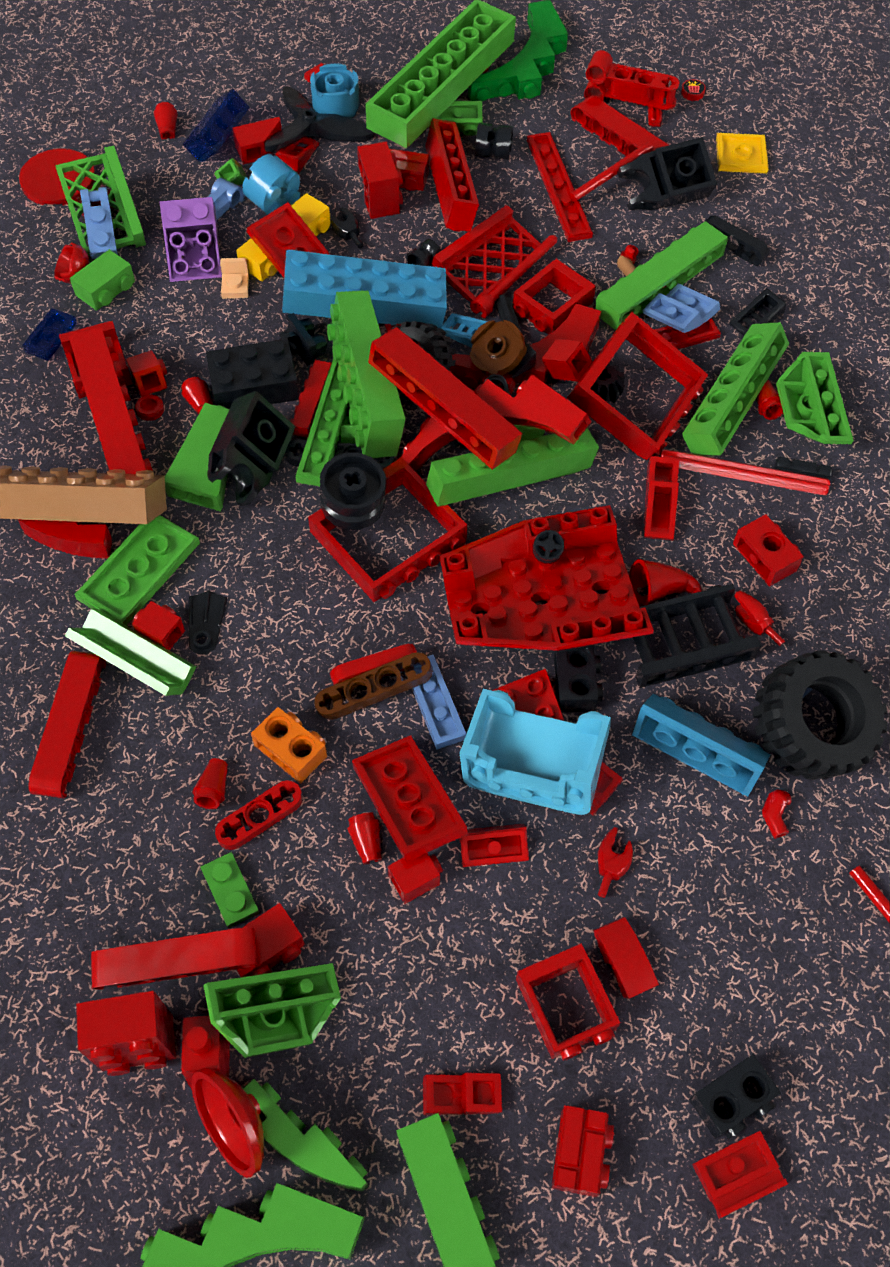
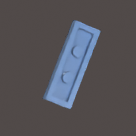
[412,655,466,750]

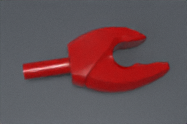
[734,591,785,646]
[597,827,633,898]

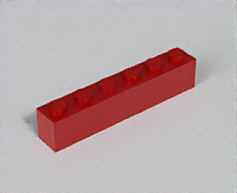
[425,118,479,232]
[68,327,153,474]
[368,327,523,470]

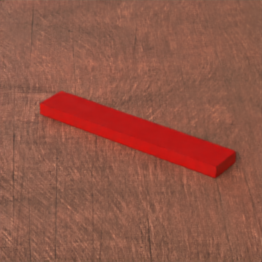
[527,132,593,242]

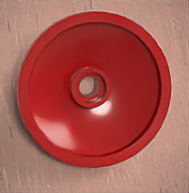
[191,1068,264,1178]

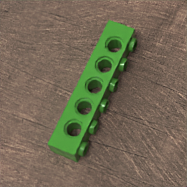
[682,322,789,455]

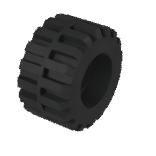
[392,321,456,390]

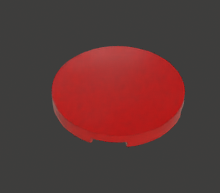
[19,149,95,205]

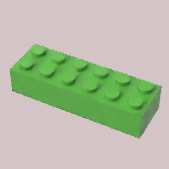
[327,290,406,458]

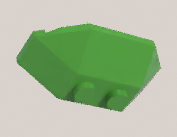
[776,352,854,444]
[203,963,341,1058]

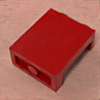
[59,321,133,399]

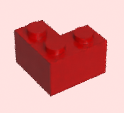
[357,141,403,219]

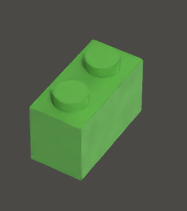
[70,249,135,311]

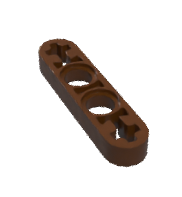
[314,652,433,720]

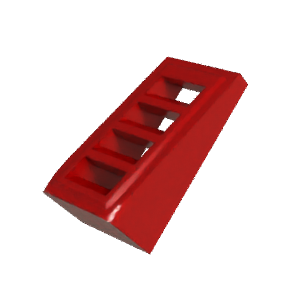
[276,137,319,174]

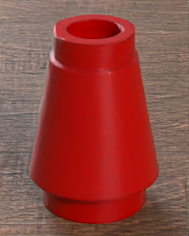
[153,102,178,140]
[181,376,213,414]
[757,380,783,420]
[192,758,228,809]
[347,812,382,865]

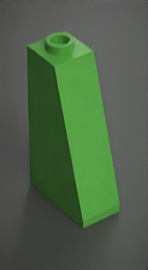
[165,403,229,512]

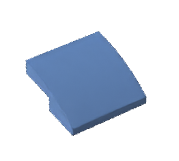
[643,283,720,333]

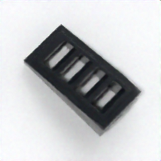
[729,288,786,336]

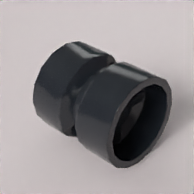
[475,123,513,160]

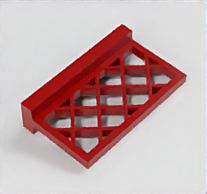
[432,205,541,303]

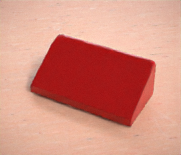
[459,824,529,867]

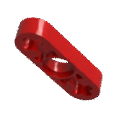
[330,644,417,685]
[215,780,302,850]

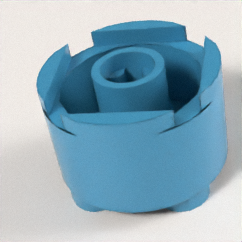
[310,63,360,118]
[242,154,300,215]

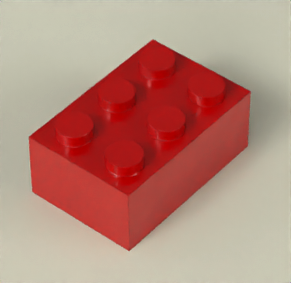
[76,990,176,1076]

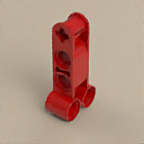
[584,50,680,110]

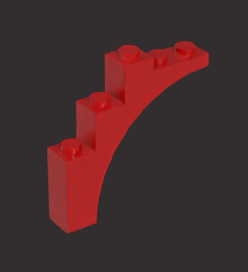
[450,304,601,395]
[400,375,592,471]

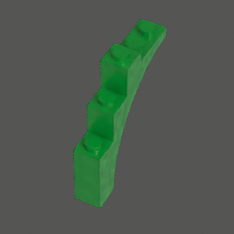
[468,0,568,101]

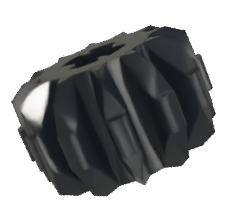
[580,362,625,403]

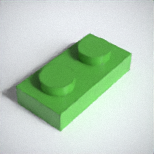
[200,852,260,929]

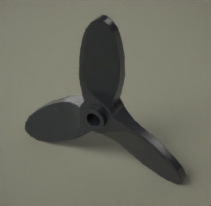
[265,86,374,152]

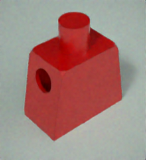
[181,1016,230,1090]

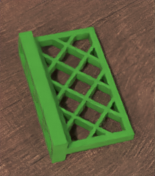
[55,146,146,256]

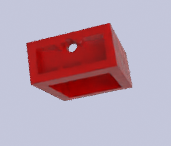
[513,259,596,334]
[516,943,620,1061]

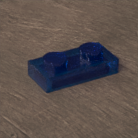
[22,308,77,361]

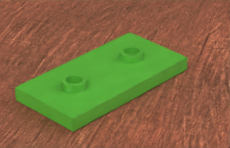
[74,515,200,626]

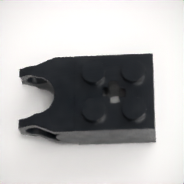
[617,137,717,210]
[207,391,295,506]

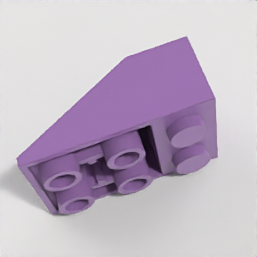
[160,197,222,282]

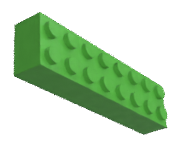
[366,0,516,148]

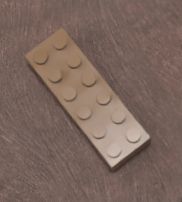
[0,466,167,524]

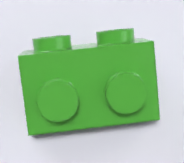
[437,101,483,136]

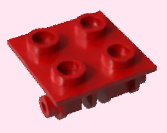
[492,668,564,721]

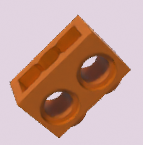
[251,707,327,784]

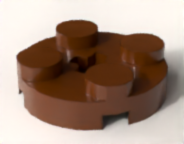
[470,320,527,376]

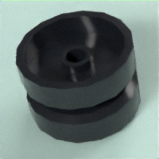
[320,453,386,530]

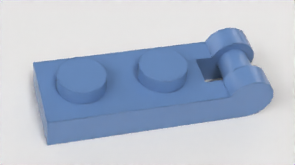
[80,187,118,259]

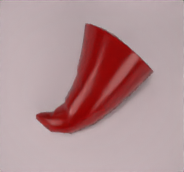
[629,559,702,607]

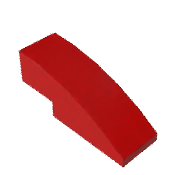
[644,456,680,541]
[17,519,112,559]

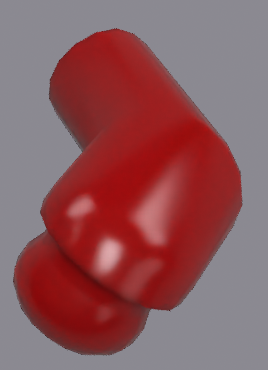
[762,789,791,839]

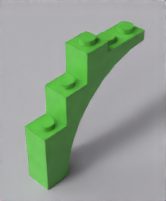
[141,1183,365,1267]

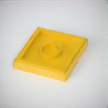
[716,133,768,173]

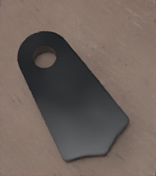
[189,590,227,655]

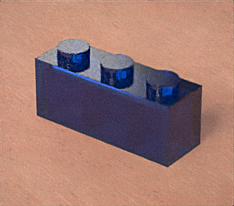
[182,88,250,162]

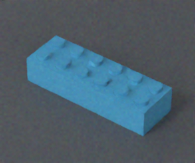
[282,249,447,328]

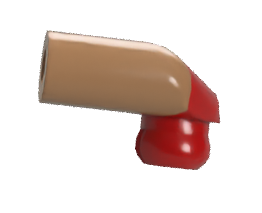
[617,245,639,276]

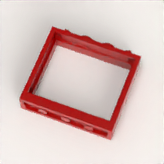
[567,312,708,460]
[308,457,467,602]

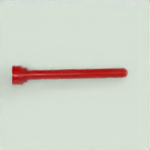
[470,235,557,319]

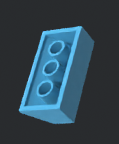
[632,693,771,797]

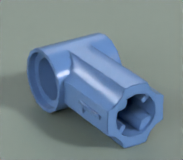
[208,178,245,220]

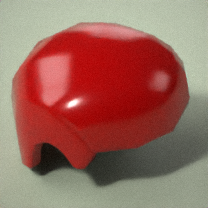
[54,242,89,284]

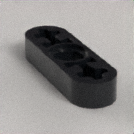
[705,215,769,266]

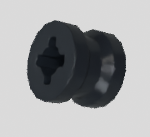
[533,530,564,564]

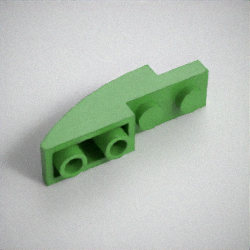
[244,1079,368,1192]

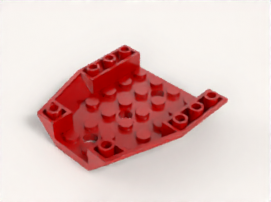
[439,505,653,651]

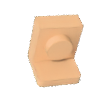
[220,258,249,299]

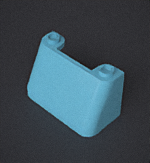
[459,689,611,815]

